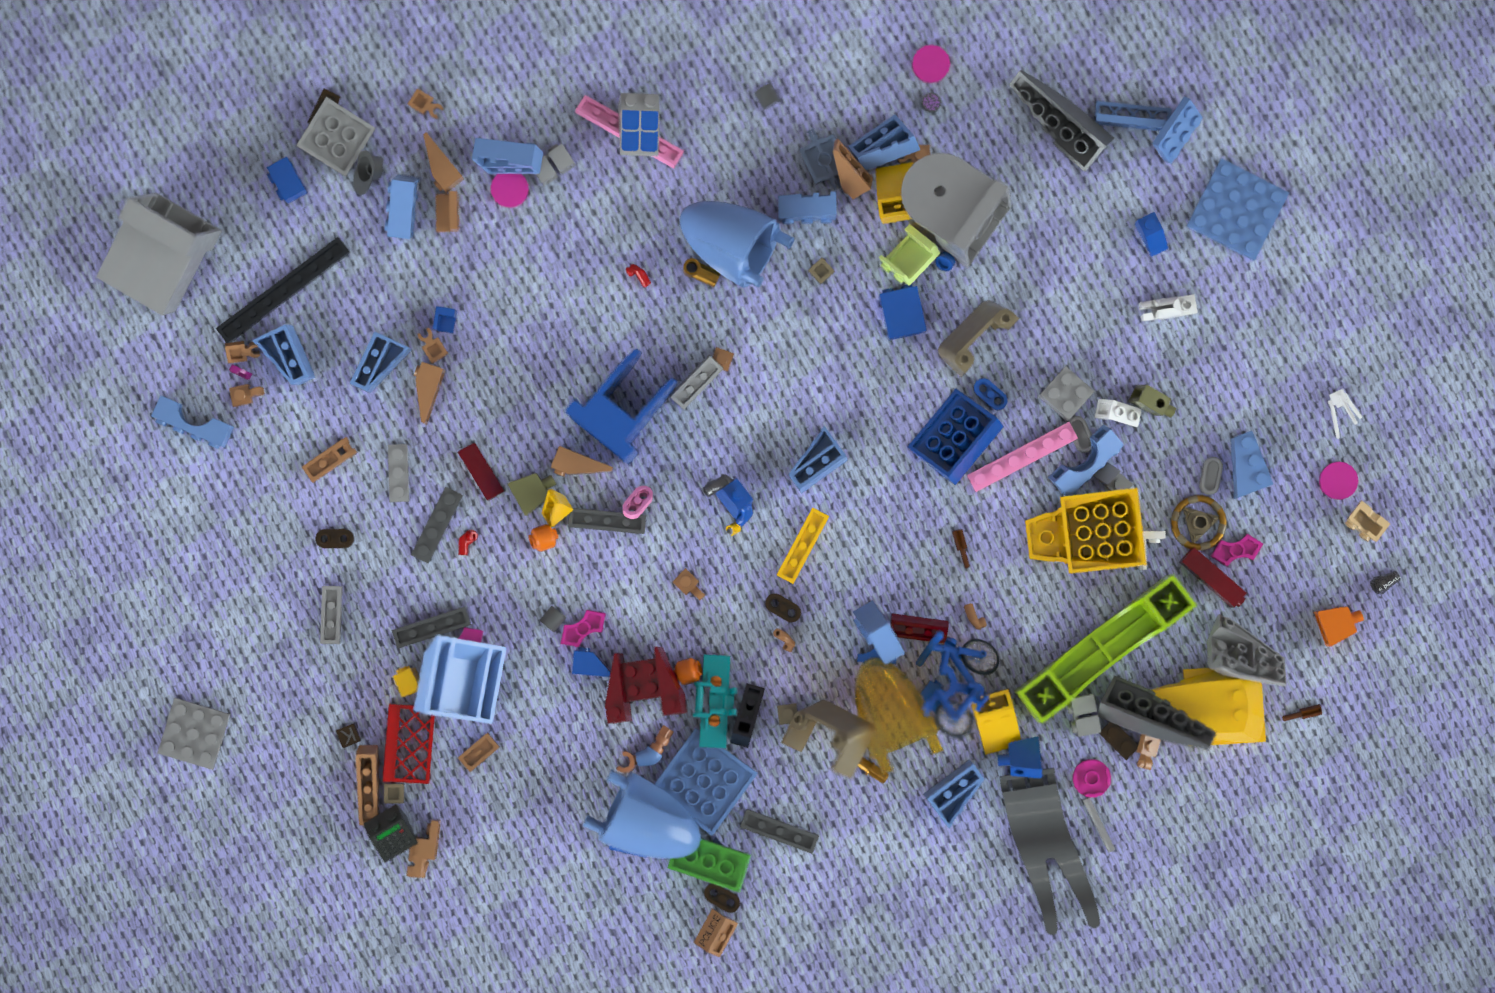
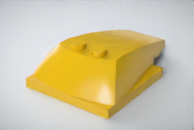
[1025,488,1147,574]
[1152,668,1266,747]

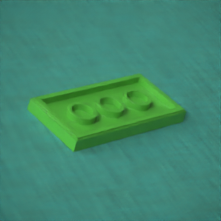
[668,838,751,892]

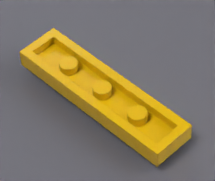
[777,507,829,584]

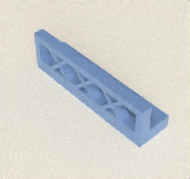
[1094,101,1172,131]

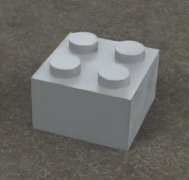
[1038,366,1095,422]

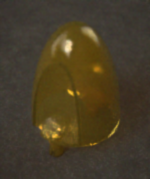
[855,657,944,775]

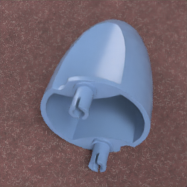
[680,201,795,288]
[583,770,701,859]

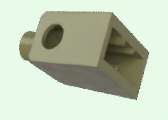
[1128,384,1176,418]
[508,473,557,516]

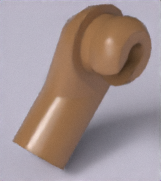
[964,603,987,630]
[773,628,795,652]

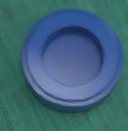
[935,252,955,271]

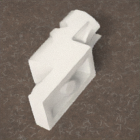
[1139,294,1198,321]

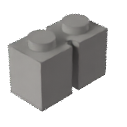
[536,144,576,186]
[1067,694,1101,737]

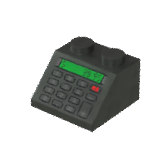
[363,804,418,863]

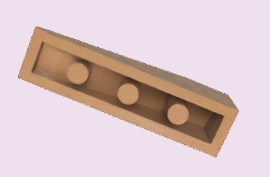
[356,745,379,825]

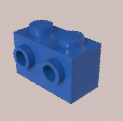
[267,156,308,204]

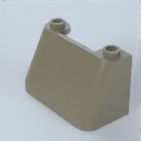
[938,300,1019,377]

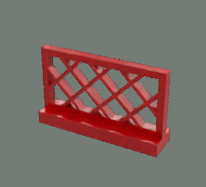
[382,703,435,784]

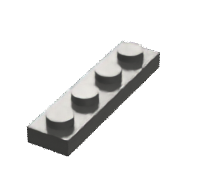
[411,487,463,564]
[568,508,647,534]
[392,607,471,649]
[740,809,819,854]

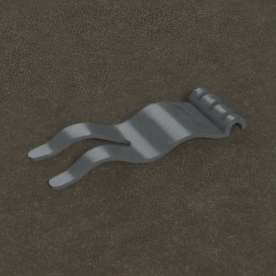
[999,768,1100,935]

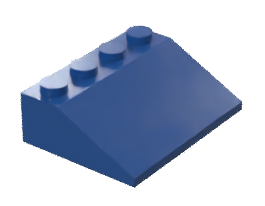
[908,389,1004,485]

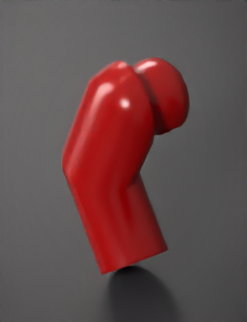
[625,264,651,288]

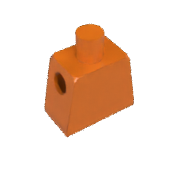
[1314,606,1364,647]

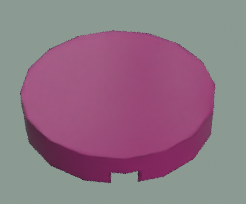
[912,45,950,84]
[491,174,529,208]
[1319,461,1359,500]
[1072,759,1111,798]

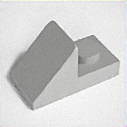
[1093,462,1133,491]

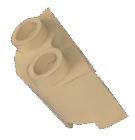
[1345,501,1390,542]

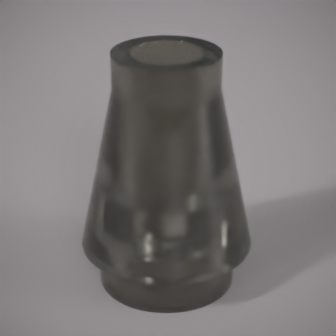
[1370,571,1401,594]

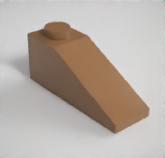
[423,132,464,193]
[833,139,873,199]
[414,362,445,424]
[551,446,614,477]

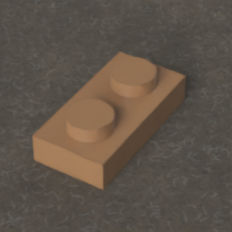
[458,732,500,772]

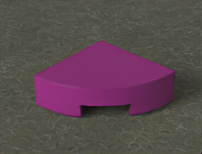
[229,364,252,380]

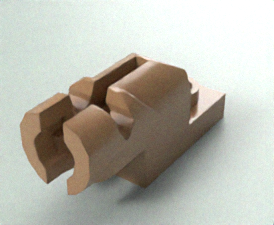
[406,819,441,878]

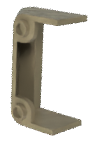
[781,700,875,779]

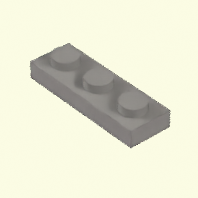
[669,355,723,410]
[388,444,409,502]
[320,586,343,644]

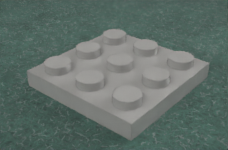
[296,97,376,177]
[157,698,231,770]

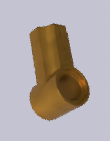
[683,258,720,288]

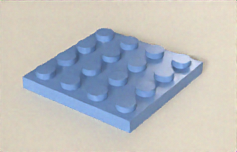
[1186,158,1289,261]
[654,728,758,836]

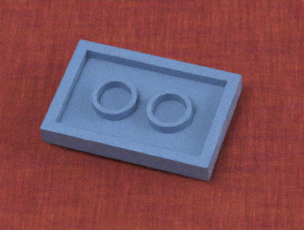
[1152,96,1203,164]

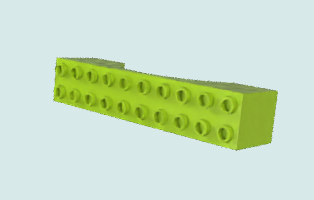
[1014,575,1197,724]

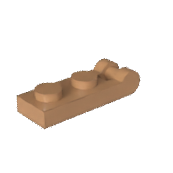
[302,437,357,483]

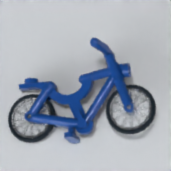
[916,631,999,738]

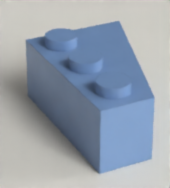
[252,324,316,385]
[788,426,848,494]
[1230,431,1273,499]
[853,600,905,664]
[923,760,984,829]

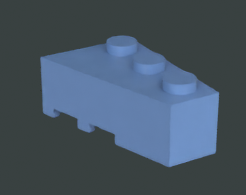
[848,114,920,170]
[472,138,543,174]
[385,174,421,239]
[778,191,837,224]
[350,331,412,394]

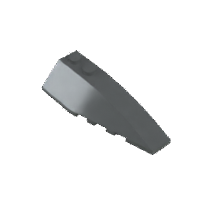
[1009,70,1114,172]
[1098,675,1217,749]

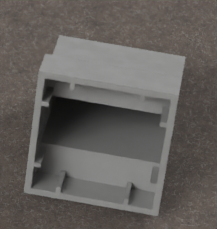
[96,193,222,316]

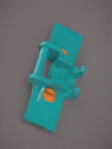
[693,654,737,748]

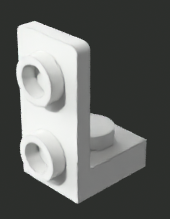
[1094,399,1142,427]
[1140,531,1166,570]

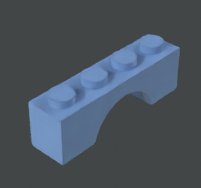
[151,395,234,449]
[1048,425,1124,496]

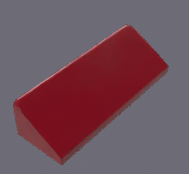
[458,443,505,501]
[890,613,949,644]

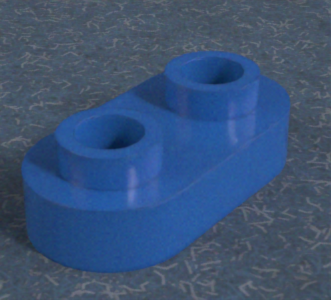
[973,378,1008,411]

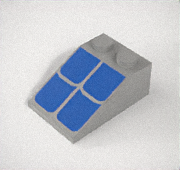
[618,93,659,156]

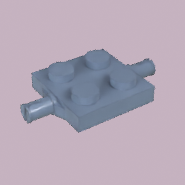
[799,128,841,190]

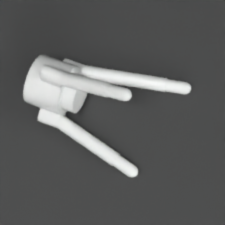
[1327,389,1362,439]

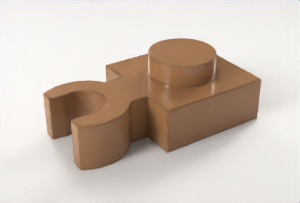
[407,88,444,119]
[898,145,930,164]
[417,328,448,364]
[225,341,260,364]

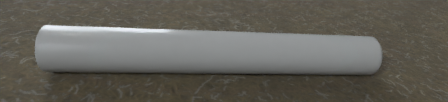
[1082,797,1115,853]

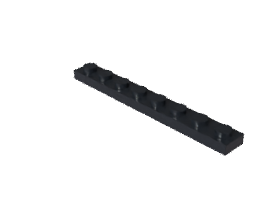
[216,237,350,343]

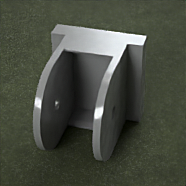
[901,153,1011,268]

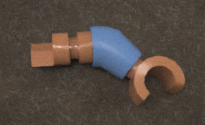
[616,725,674,773]

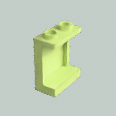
[878,224,940,286]

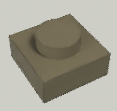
[808,258,835,285]
[777,703,797,725]
[384,783,405,804]

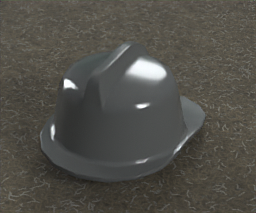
[353,150,383,195]

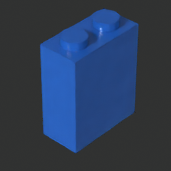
[879,284,927,341]

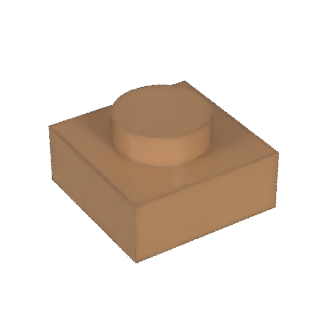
[712,347,734,372]

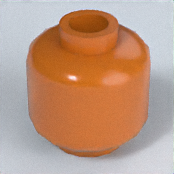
[528,524,558,552]
[673,658,703,685]

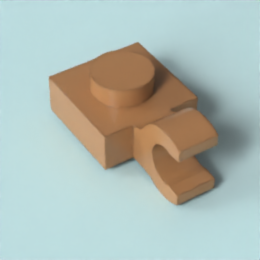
[229,384,265,407]
[673,568,705,600]
[1137,734,1161,770]

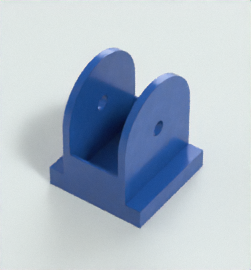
[564,348,678,466]

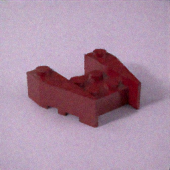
[605,647,688,724]

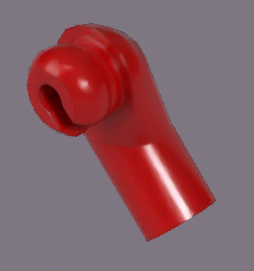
[458,530,478,555]

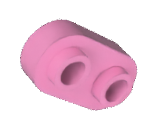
[623,486,653,519]

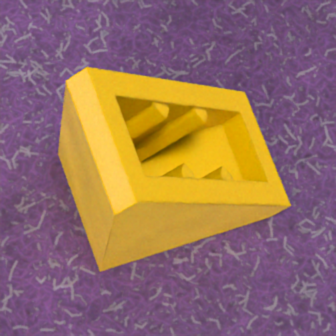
[542,489,574,527]

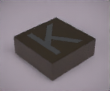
[336,723,361,748]

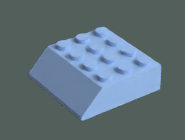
[414,635,506,724]

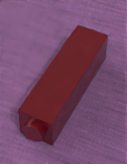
[1179,547,1247,608]

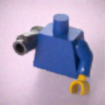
[702,474,753,536]

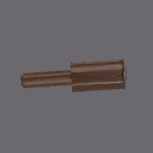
[952,529,970,568]
[1282,704,1322,721]

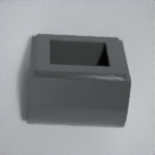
[755,84,780,110]
[540,606,567,632]

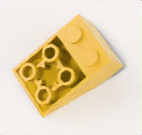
[875,162,913,224]
[971,689,1021,755]

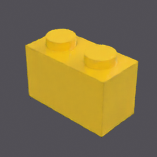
[393,666,420,697]

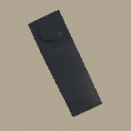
[730,683,765,748]

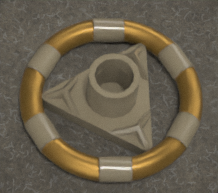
[1171,495,1227,551]

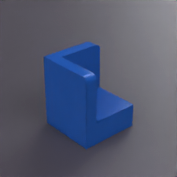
[433,306,457,333]

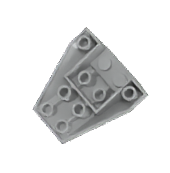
[1207,614,1287,687]

